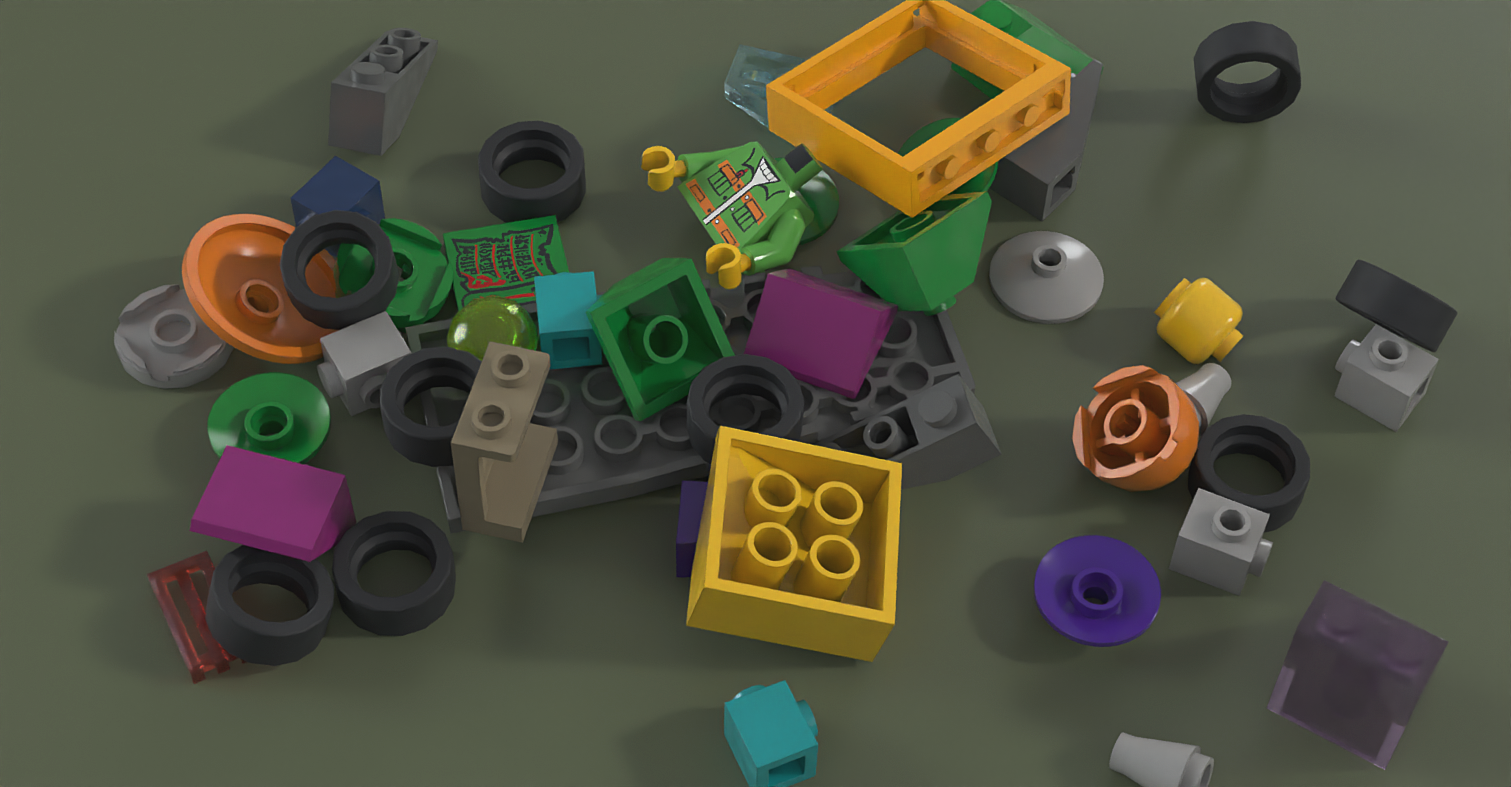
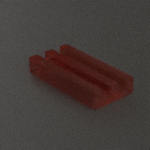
[147,550,247,684]

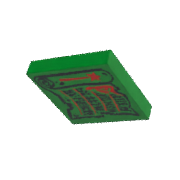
[443,215,569,317]

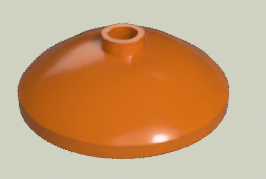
[182,214,339,364]

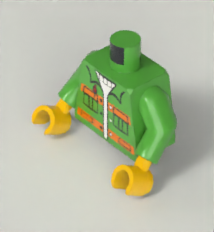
[641,141,823,290]

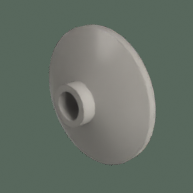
[989,231,1104,324]

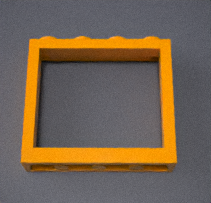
[766,0,1071,218]

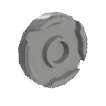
[114,284,234,389]

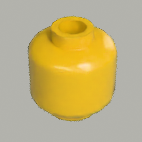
[1154,278,1244,364]

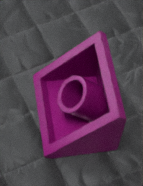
[744,268,898,399]
[189,445,356,562]

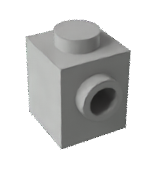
[317,311,412,416]
[1334,324,1439,432]
[1169,488,1273,596]

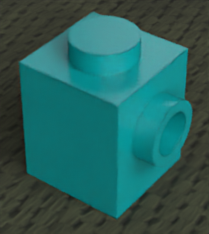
[534,271,602,369]
[724,680,818,787]

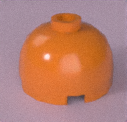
[1072,365,1199,492]

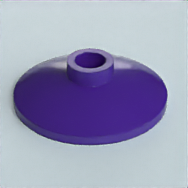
[1034,535,1161,647]

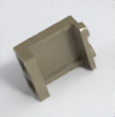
[451,341,558,543]

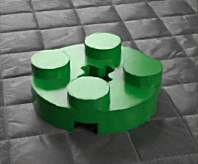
[333,218,454,333]

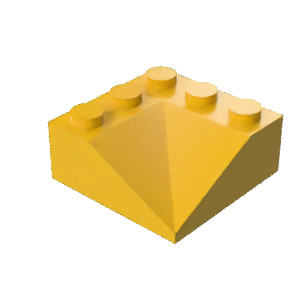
[686,426,902,662]

